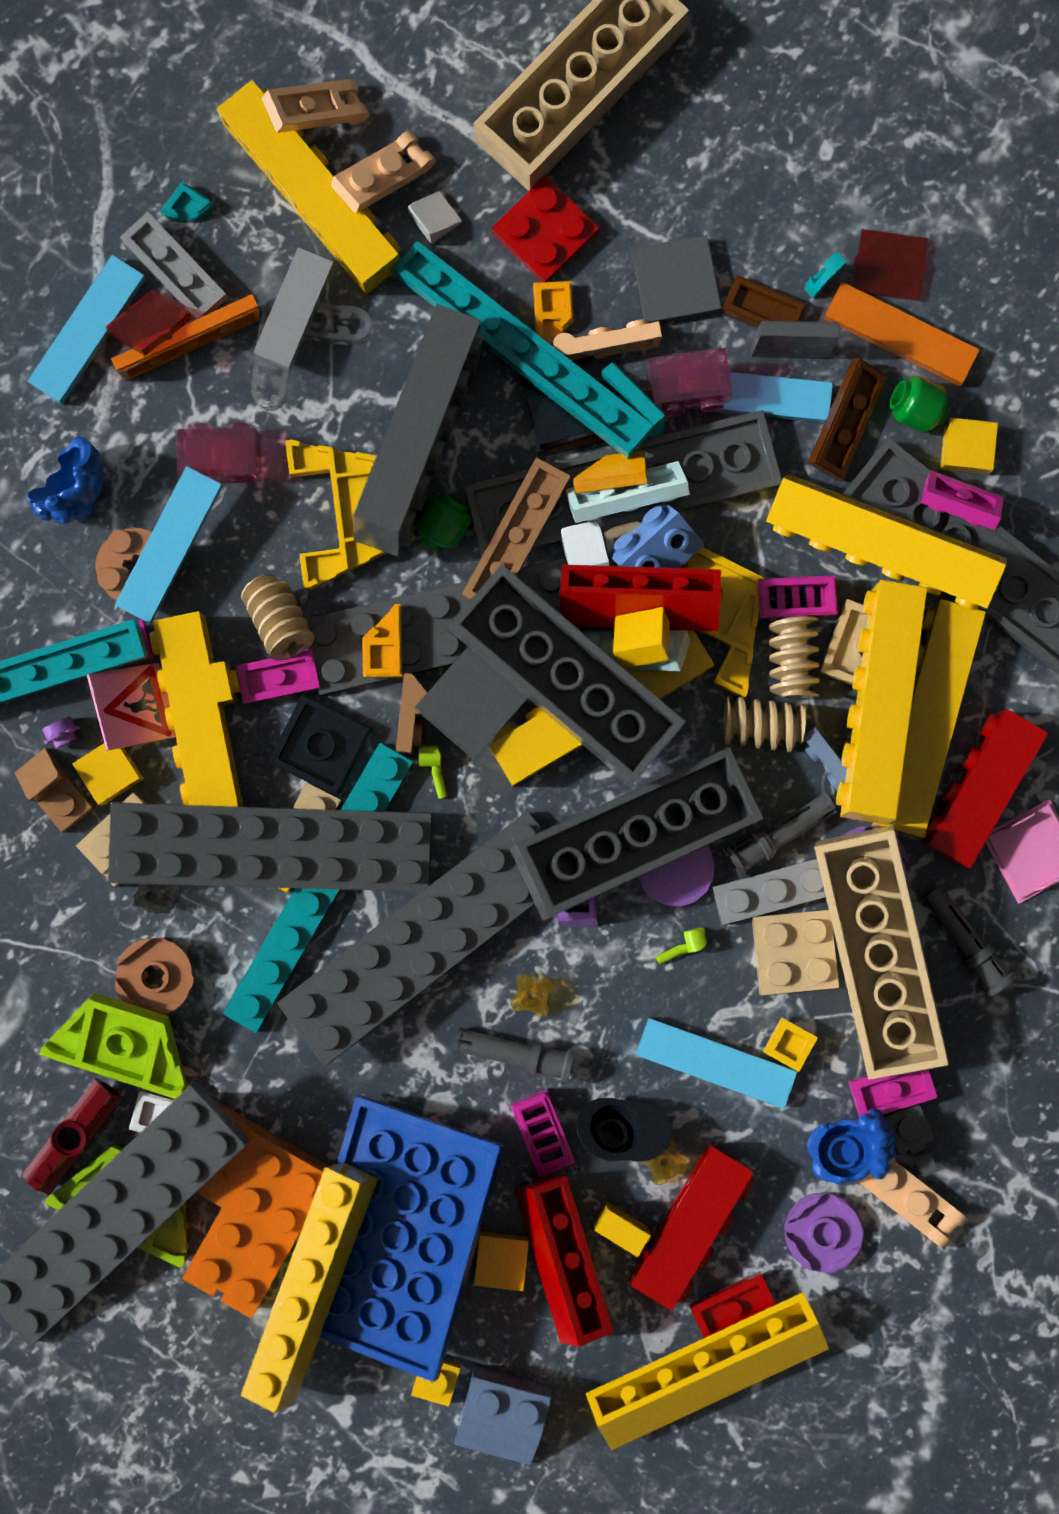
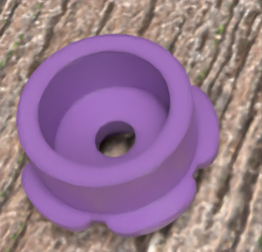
[42,716,80,749]

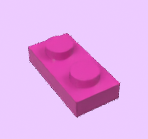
[921,470,1004,530]
[236,650,320,705]
[848,1069,937,1116]

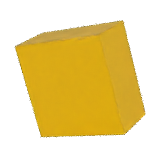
[940,418,998,475]
[613,607,670,668]
[72,743,144,805]
[593,1201,651,1257]
[474,1231,529,1291]

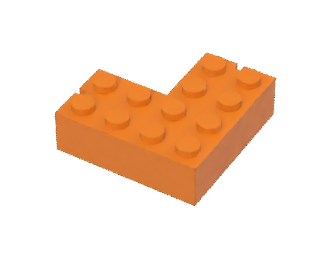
[182,1099,329,1319]

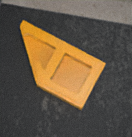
[533,281,573,345]
[573,450,647,493]
[362,604,403,678]

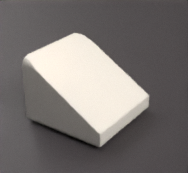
[408,191,462,245]
[561,521,609,566]

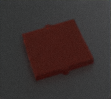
[853,229,928,301]
[105,289,193,356]

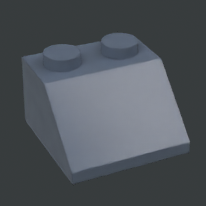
[454,1365,551,1465]

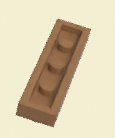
[462,457,571,600]

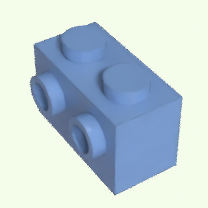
[607,502,705,568]

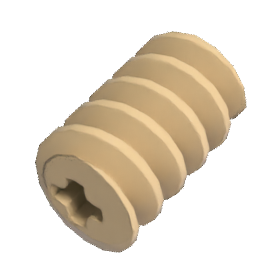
[241,575,315,661]
[769,616,820,698]
[722,696,806,753]

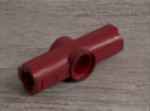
[22,1078,124,1196]

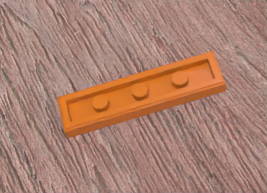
[823,282,980,387]
[111,294,263,381]

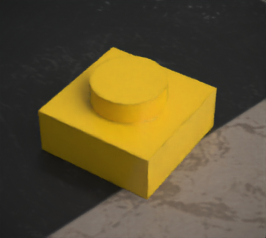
[209,661,241,706]
[763,1017,818,1072]
[411,1359,461,1407]

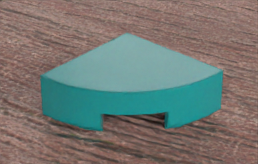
[160,181,215,223]
[804,252,847,298]

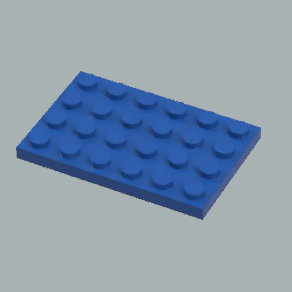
[320,1095,505,1382]

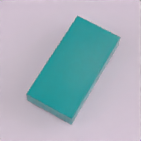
[602,363,665,440]

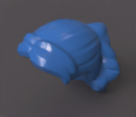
[27,436,104,524]
[807,1108,897,1185]

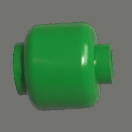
[890,376,951,433]
[415,492,472,553]

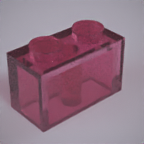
[646,347,732,417]
[177,422,261,483]

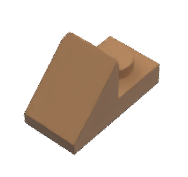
[396,673,427,755]
[15,748,95,832]

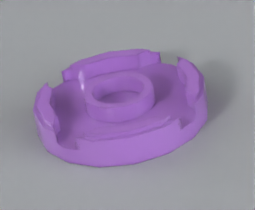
[638,846,715,907]
[784,1192,864,1273]

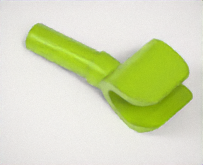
[419,745,447,799]
[656,927,707,965]

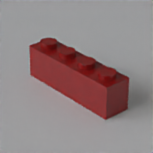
[560,564,721,631]
[921,709,1048,869]
[629,1142,755,1311]
[514,1176,614,1347]

